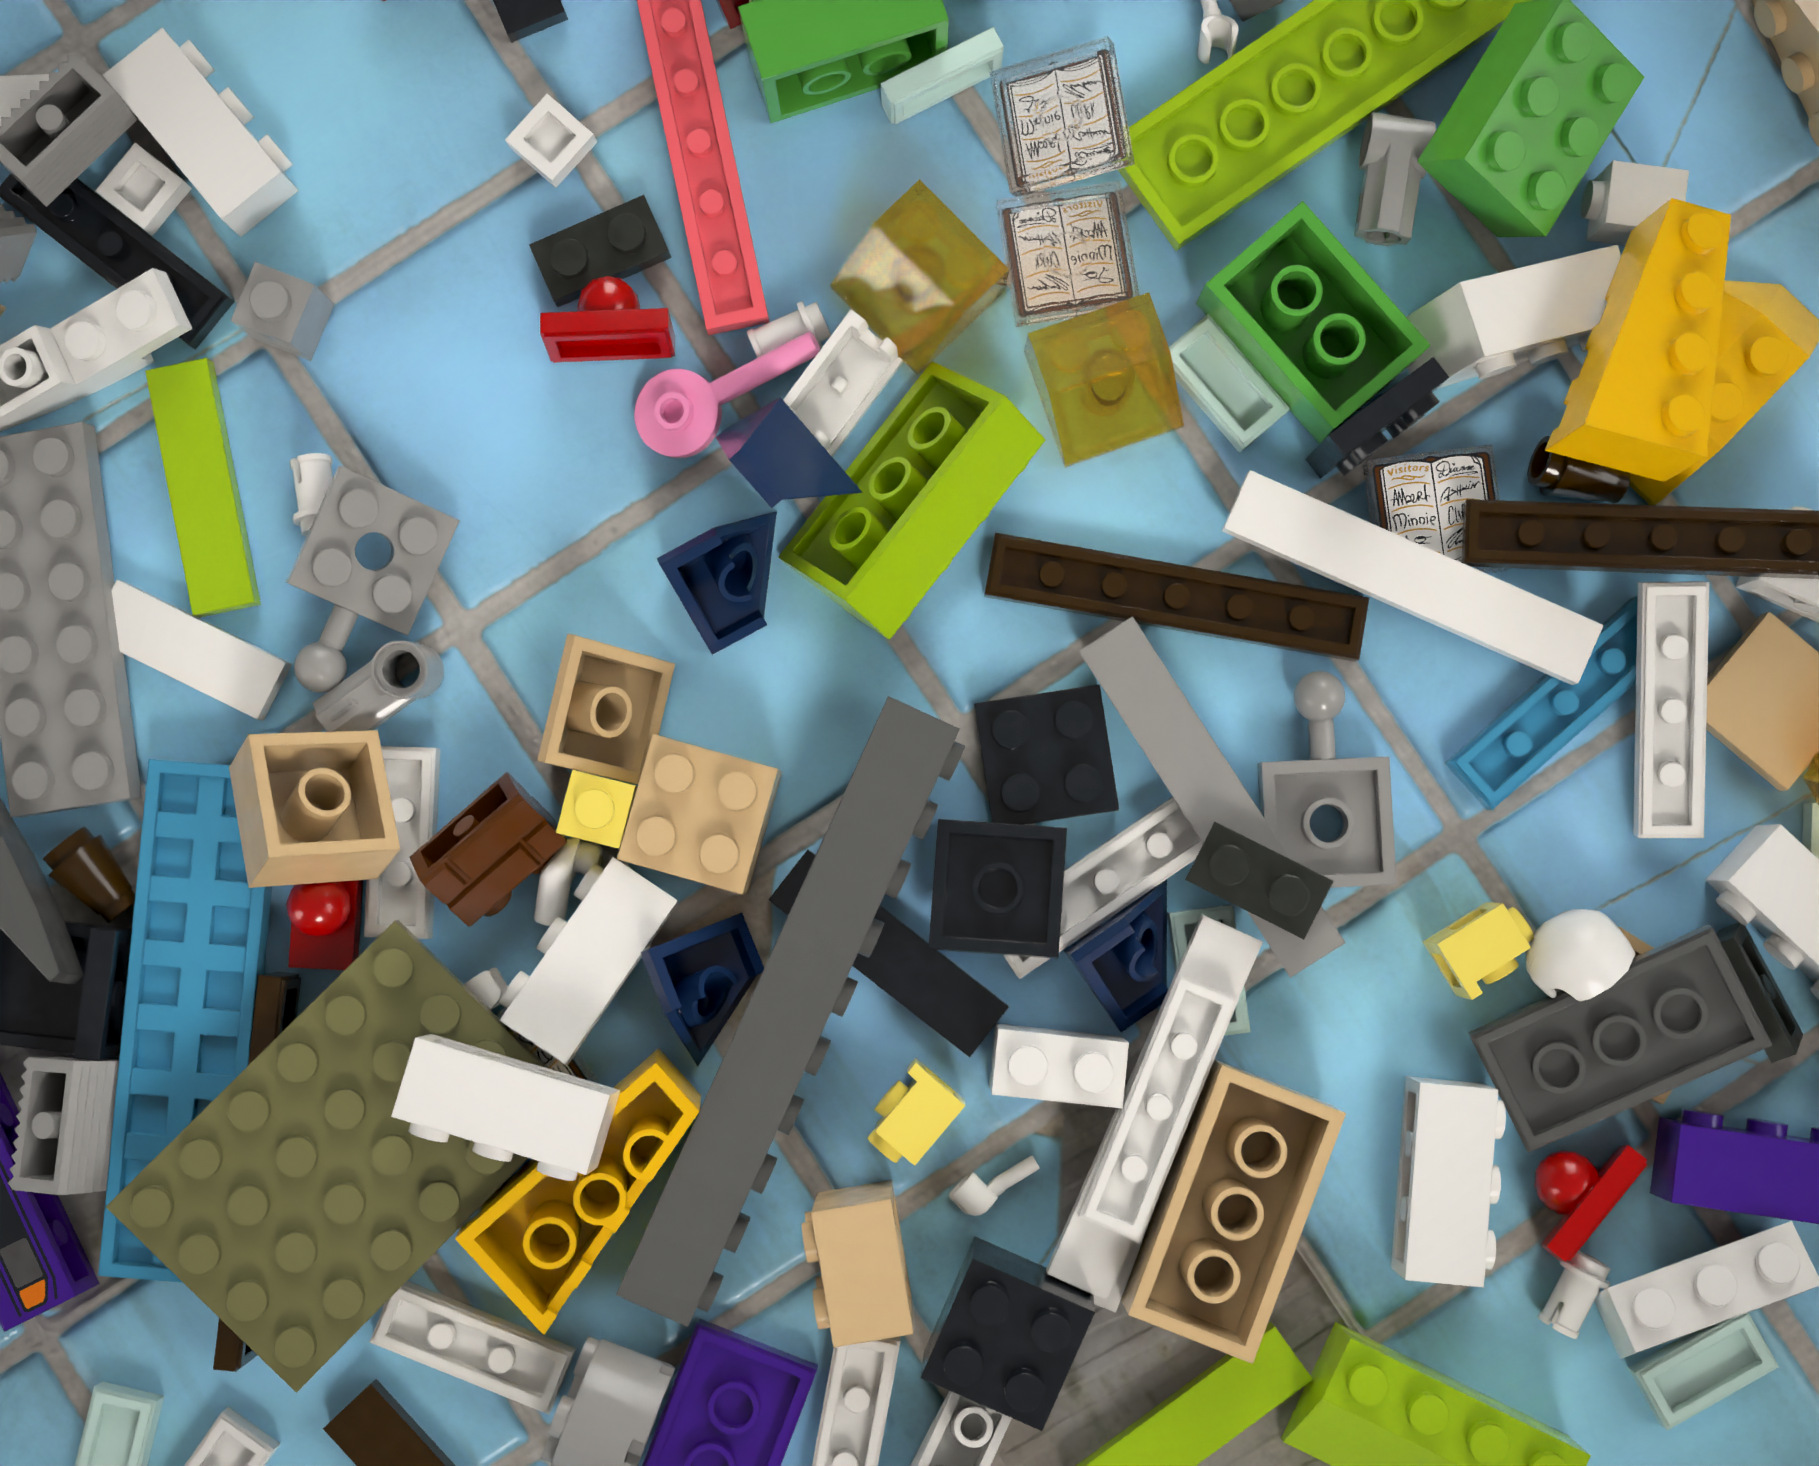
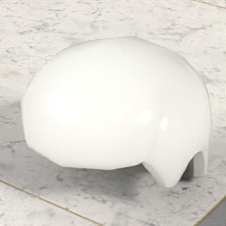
[1526,909,1635,1001]

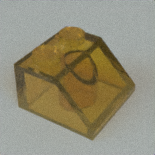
[830,179,1009,375]
[1024,292,1184,468]

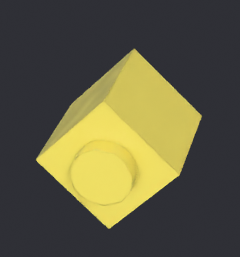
[556,770,638,849]

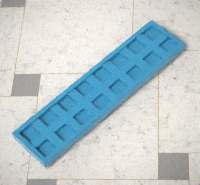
[98,759,272,1282]

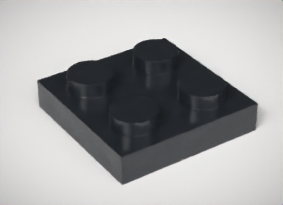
[1305,357,1449,479]
[974,684,1119,825]
[928,819,1067,959]

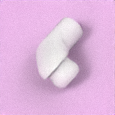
[534,837,603,926]

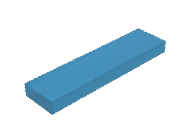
[1445,596,1638,810]

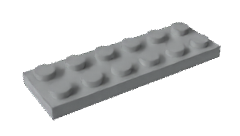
[0,422,142,817]

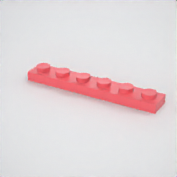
[637,0,770,335]

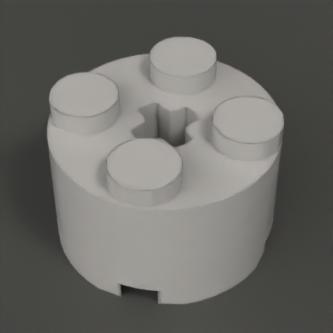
[541,1336,675,1466]

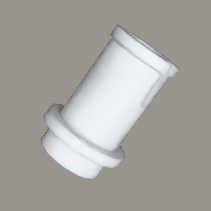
[747,301,831,358]
[290,453,333,537]
[1538,1251,1611,1339]

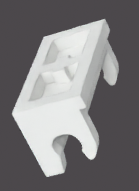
[783,309,903,457]

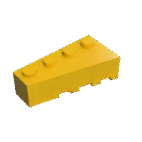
[1545,198,1731,482]
[455,1048,701,1335]

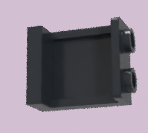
[0,921,132,1061]

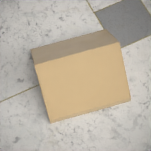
[537,634,675,785]

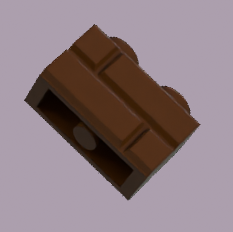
[409,772,568,927]

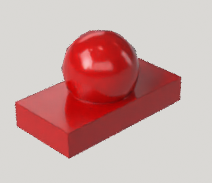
[540,276,675,363]
[286,880,363,970]
[1534,1145,1647,1262]

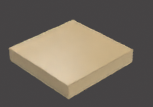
[1706,612,1819,791]

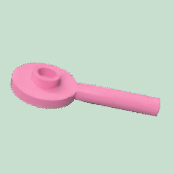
[634,331,821,458]

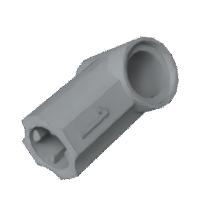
[1354,112,1436,246]
[312,641,444,732]

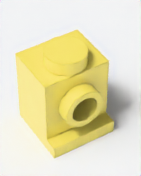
[1423,902,1534,1000]
[867,1057,965,1166]

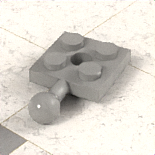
[286,466,460,693]
[1257,671,1397,888]

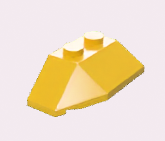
[1629,280,1819,505]

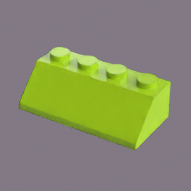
[778,361,1046,640]
[1281,1322,1591,1466]

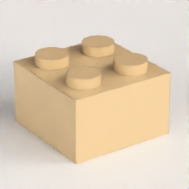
[229,730,400,888]
[617,734,783,895]
[801,1180,914,1348]

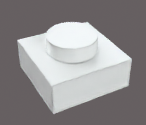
[505,94,597,188]
[96,143,192,236]

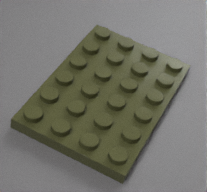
[106,920,550,1393]

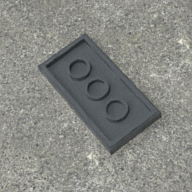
[1468,924,1772,1153]

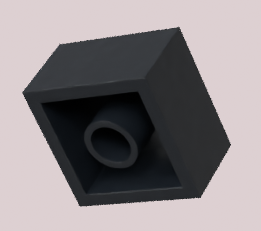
[920,1236,1095,1431]

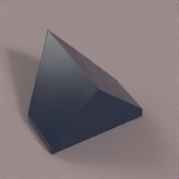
[716,397,863,508]
[657,511,777,655]
[1064,879,1168,1033]
[640,913,764,1067]

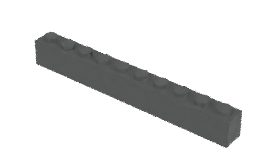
[616,696,965,1327]

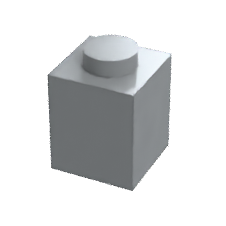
[231,262,334,361]

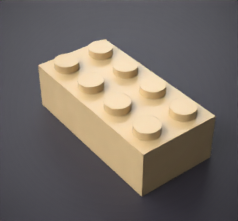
[1121,1059,1346,1364]

